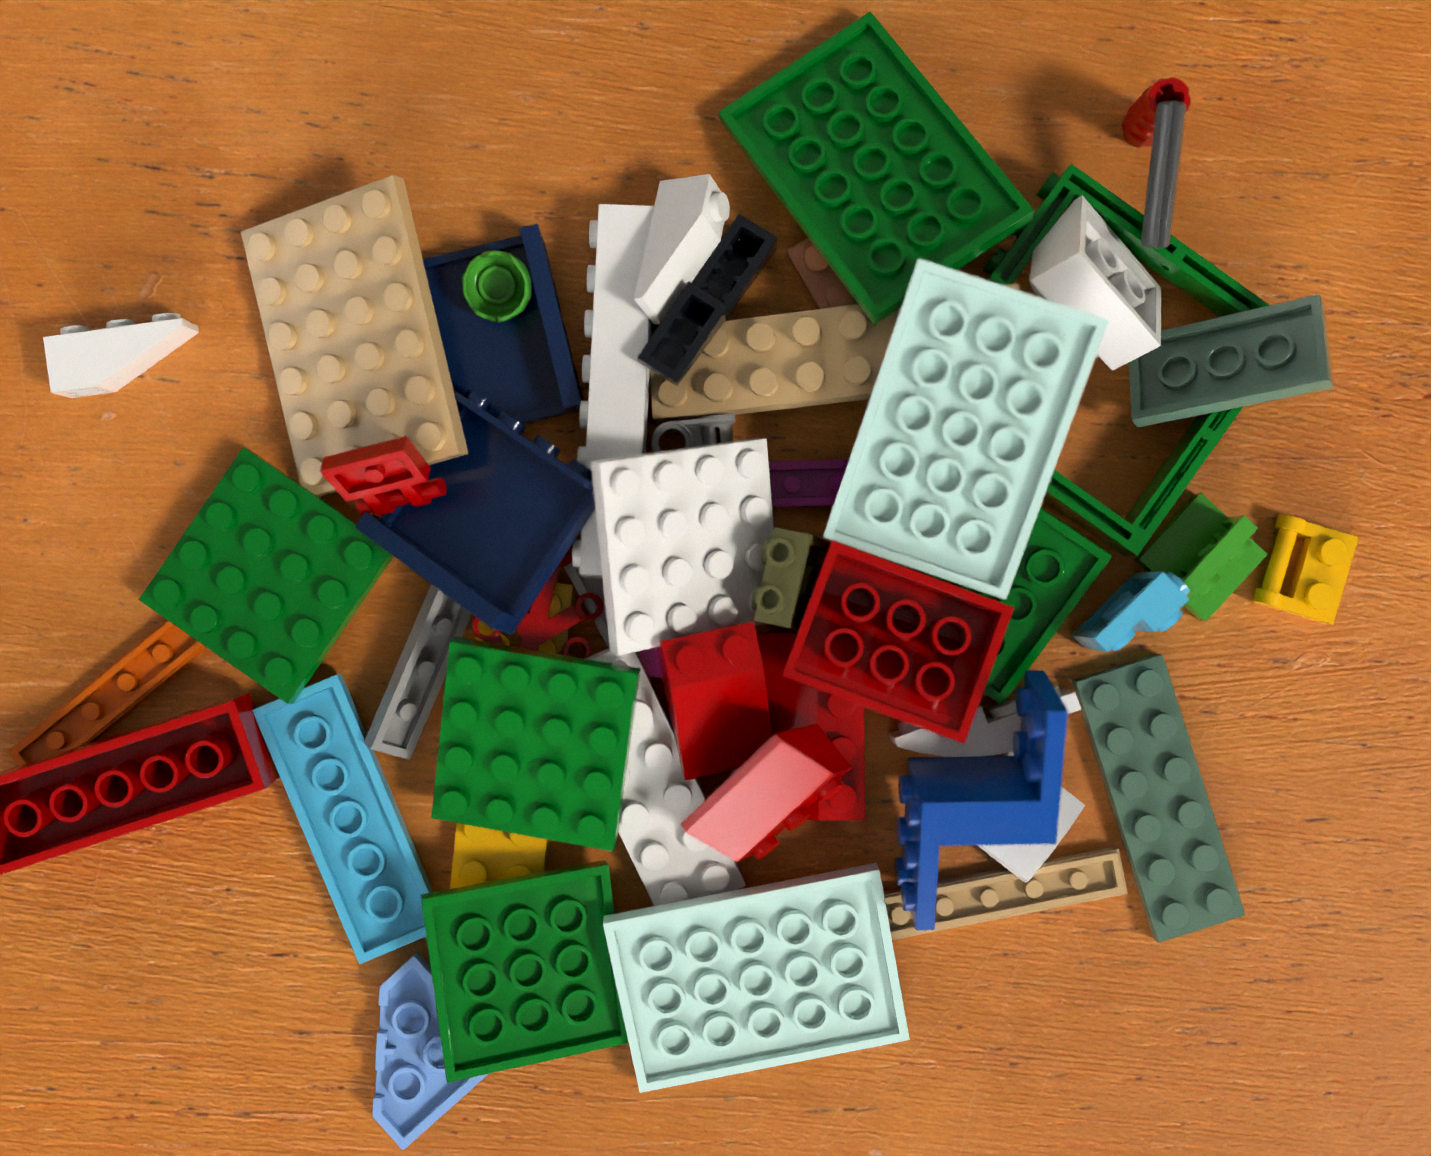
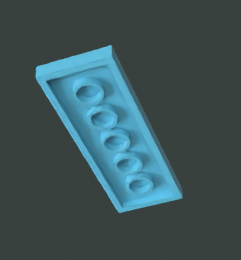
[252,673,434,965]

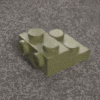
[751,527,831,629]

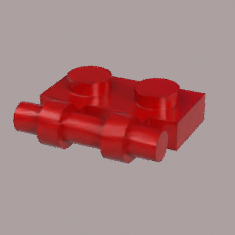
[320,436,447,516]

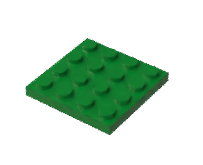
[139,447,394,704]
[880,507,1112,705]
[431,636,641,851]
[420,860,629,1083]

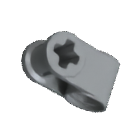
[651,414,736,453]

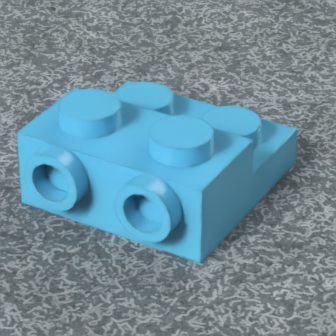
[1071,572,1190,652]

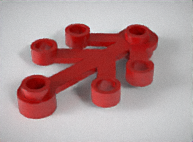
[472,543,603,659]

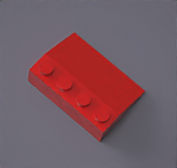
[782,540,1014,744]
[724,632,866,821]

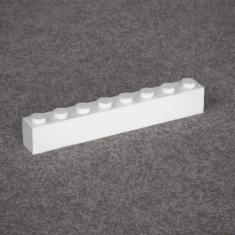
[572,204,654,580]

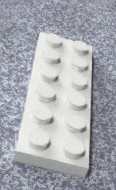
[586,648,746,906]

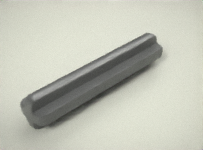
[1141,101,1186,248]

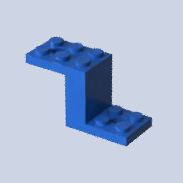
[895,670,1068,930]

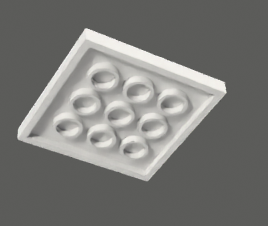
[591,438,774,655]

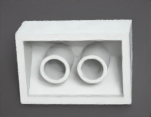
[1029,195,1161,371]

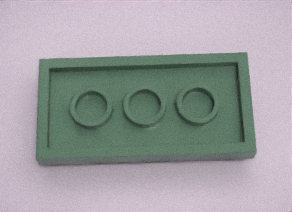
[1129,294,1333,428]

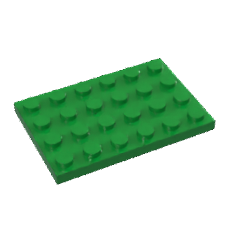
[718,11,1034,325]

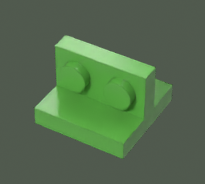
[1134,493,1268,621]

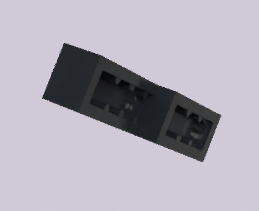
[637,214,778,386]

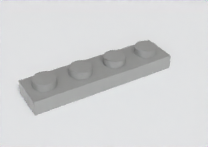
[364,584,472,760]

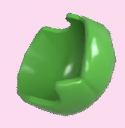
[462,250,532,323]

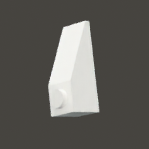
[634,174,730,325]

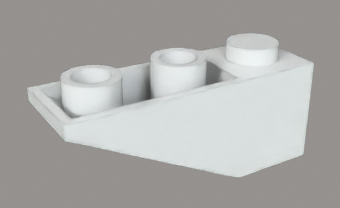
[43,313,199,398]

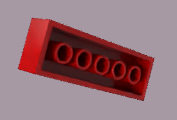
[0,691,280,875]

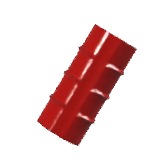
[1121,77,1191,148]

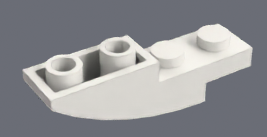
[889,684,1081,757]

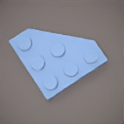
[372,951,488,1150]

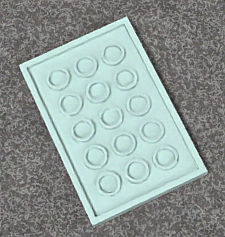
[823,258,1109,600]
[603,863,910,1093]

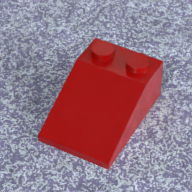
[656,621,772,781]

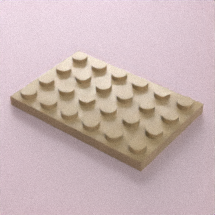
[241,175,469,497]

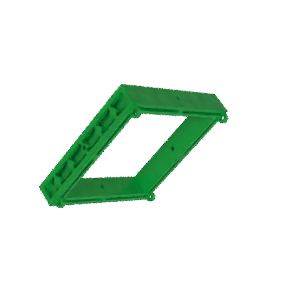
[983,163,1270,557]

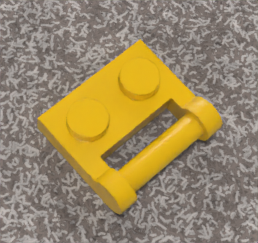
[1252,514,1359,624]

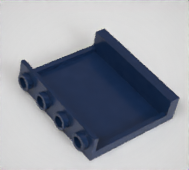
[423,224,584,425]
[355,389,595,635]

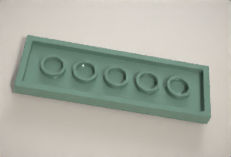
[1071,654,1245,943]

